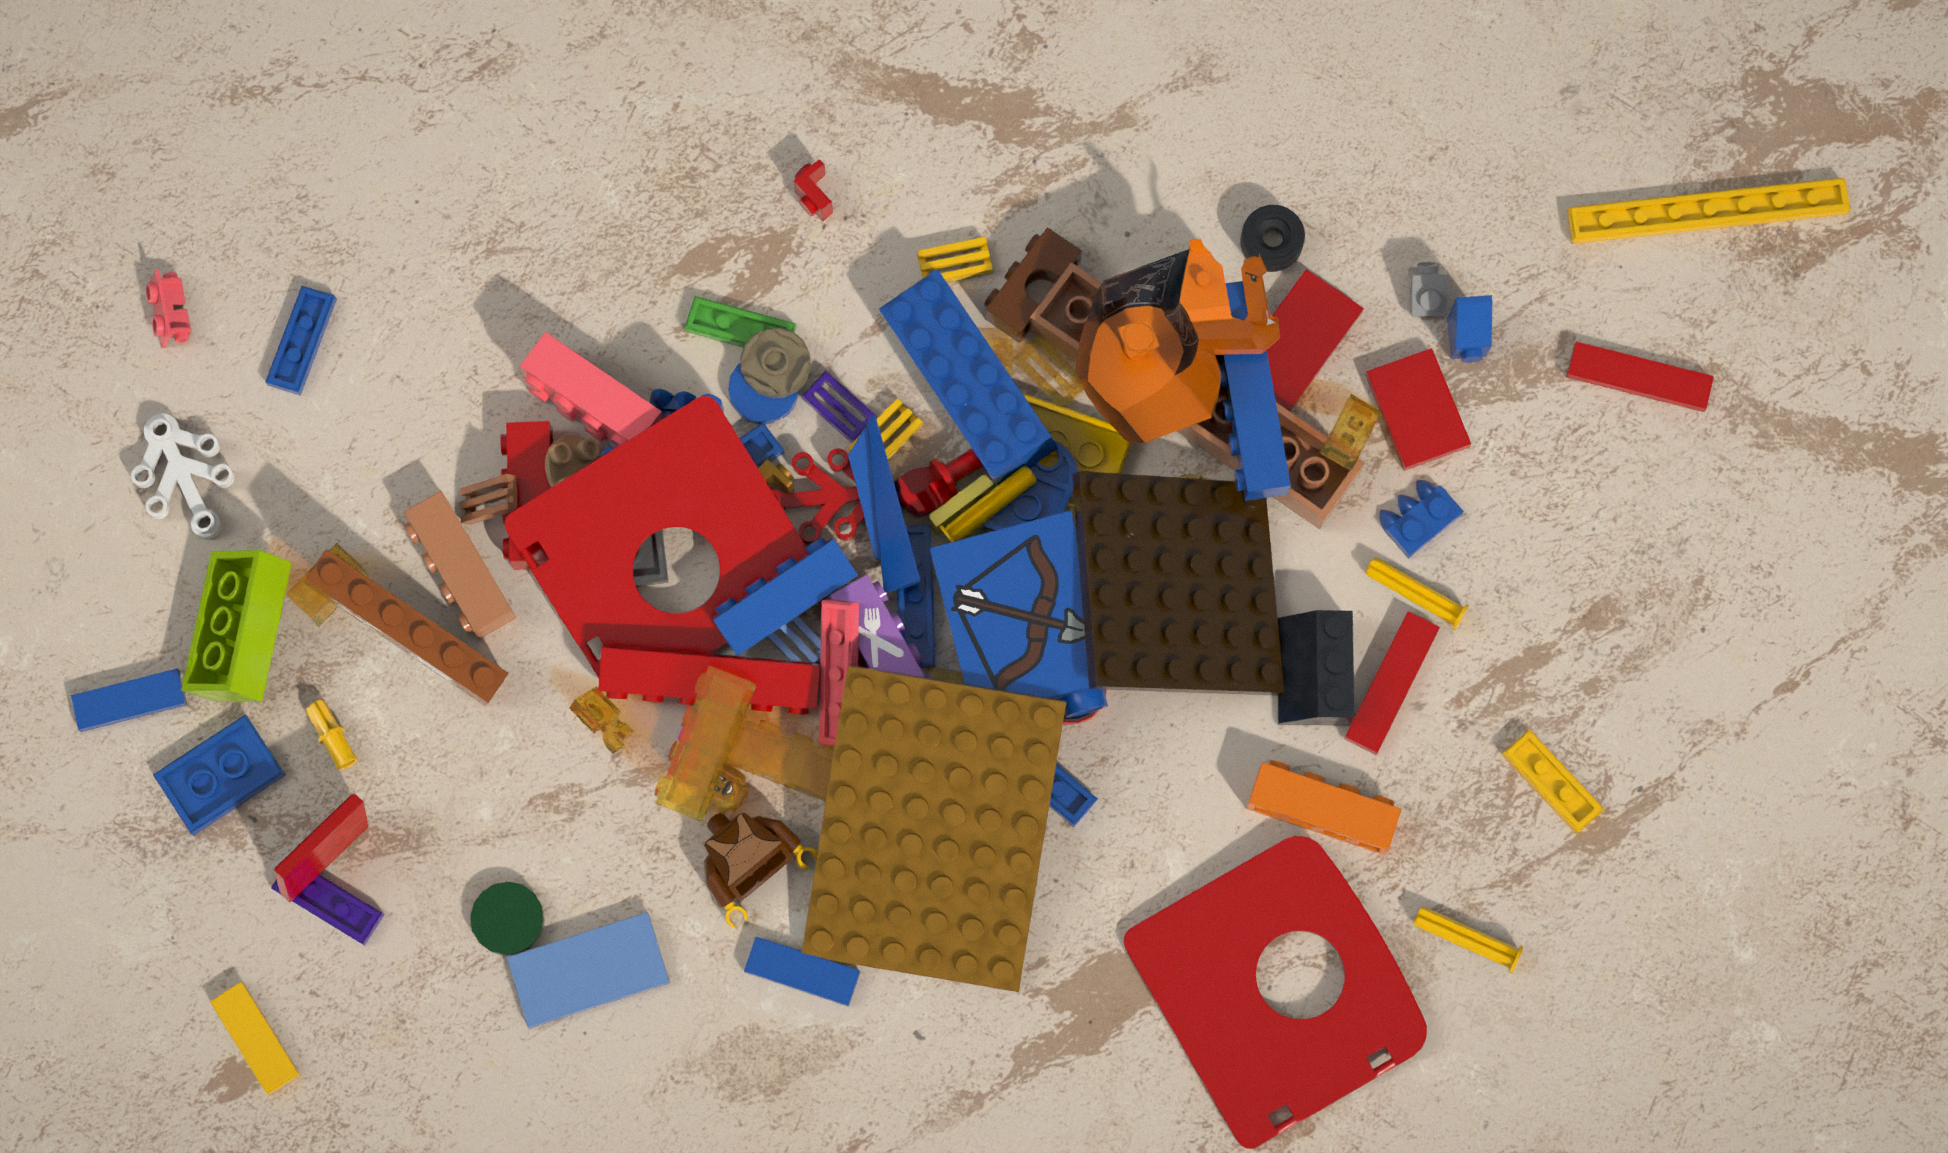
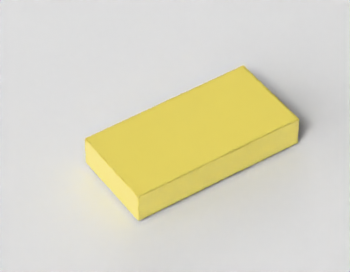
[929,475,994,535]

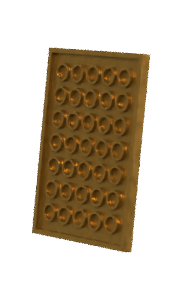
[801,665,1066,992]

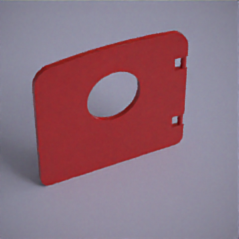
[505,396,808,678]
[1123,836,1427,1149]

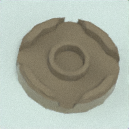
[740,327,811,399]

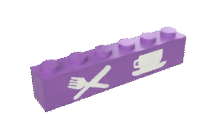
[830,574,933,679]

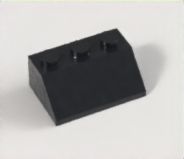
[1278,610,1355,726]

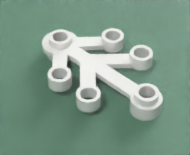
[131,413,235,540]

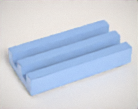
[767,616,821,663]

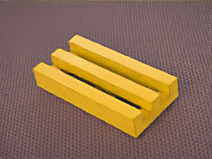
[917,237,993,282]
[848,398,923,460]

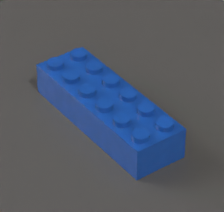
[879,269,1059,485]

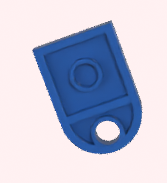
[981,440,1077,531]

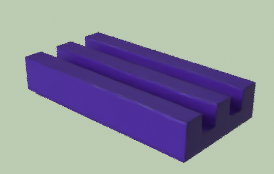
[802,371,878,443]

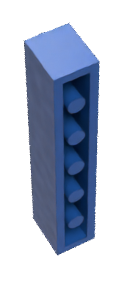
[1219,281,1291,501]

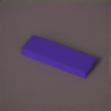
[271,875,384,946]

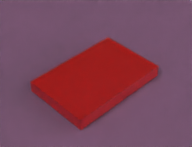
[1365,348,1471,471]
[274,793,369,903]

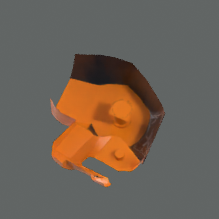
[1075,239,1280,443]

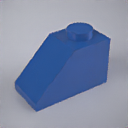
[1447,295,1493,363]

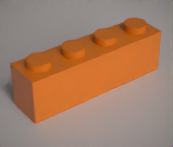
[1246,760,1402,855]

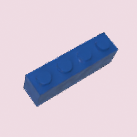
[712,536,858,656]

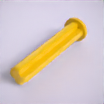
[939,466,1036,542]
[1366,557,1469,630]
[1414,906,1523,973]

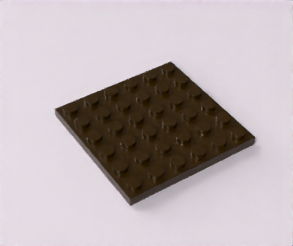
[1072,471,1284,696]

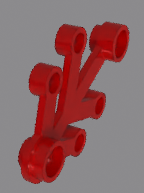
[770,448,864,545]

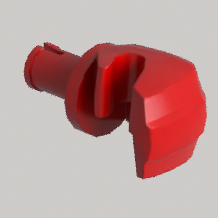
[894,448,983,518]

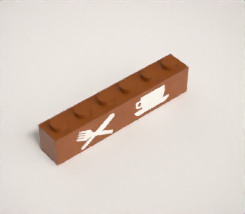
[304,549,509,706]

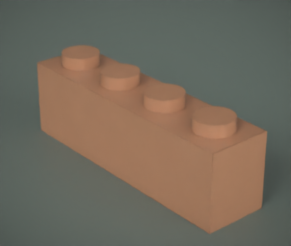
[403,491,516,640]

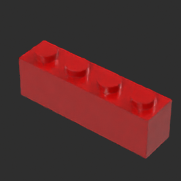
[500,421,553,570]

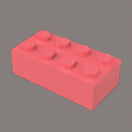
[520,332,664,449]

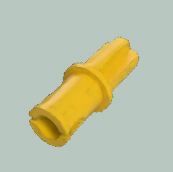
[306,699,358,771]

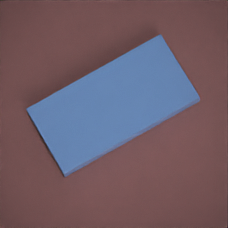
[507,912,670,1029]

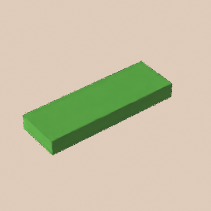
[684,296,796,348]

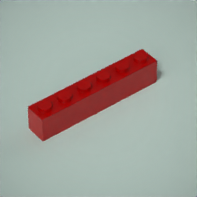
[598,645,820,715]

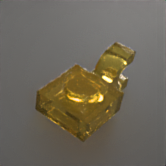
[569,686,634,754]

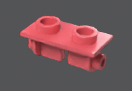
[146,269,192,348]

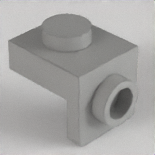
[1408,262,1448,317]

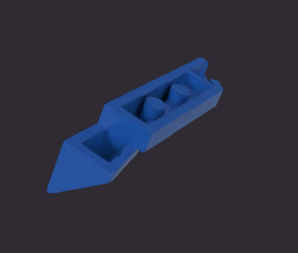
[848,416,920,593]

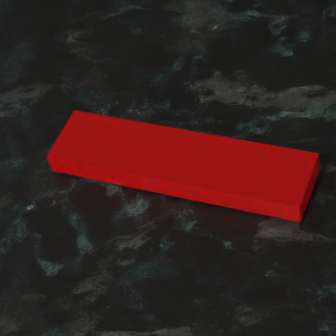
[1566,341,1714,412]
[1344,611,1440,755]

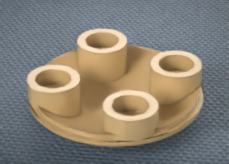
[545,435,601,487]

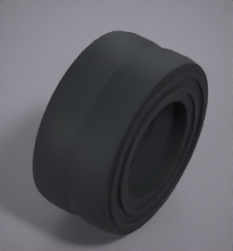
[1240,205,1305,272]

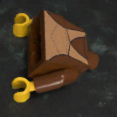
[704,812,817,928]

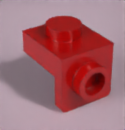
[794,159,833,221]

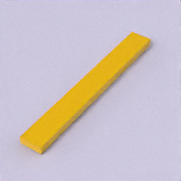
[1567,177,1851,244]

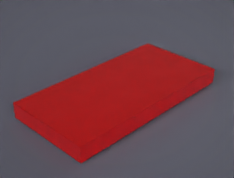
[1267,269,1364,412]

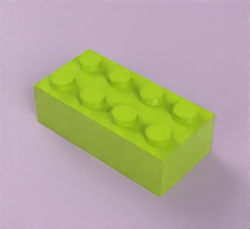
[181,550,292,702]

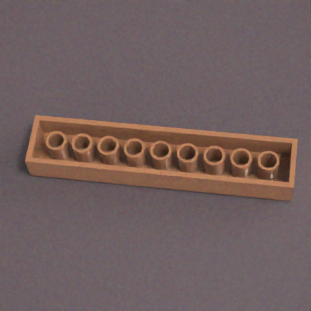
[1029,262,1365,529]

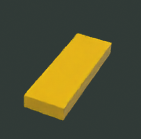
[1501,729,1604,835]
[210,981,301,1096]

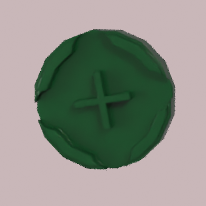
[470,882,545,956]

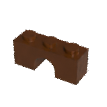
[984,227,1082,343]

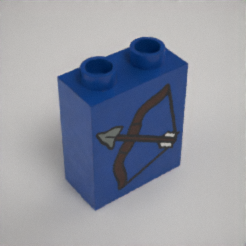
[930,510,1108,717]

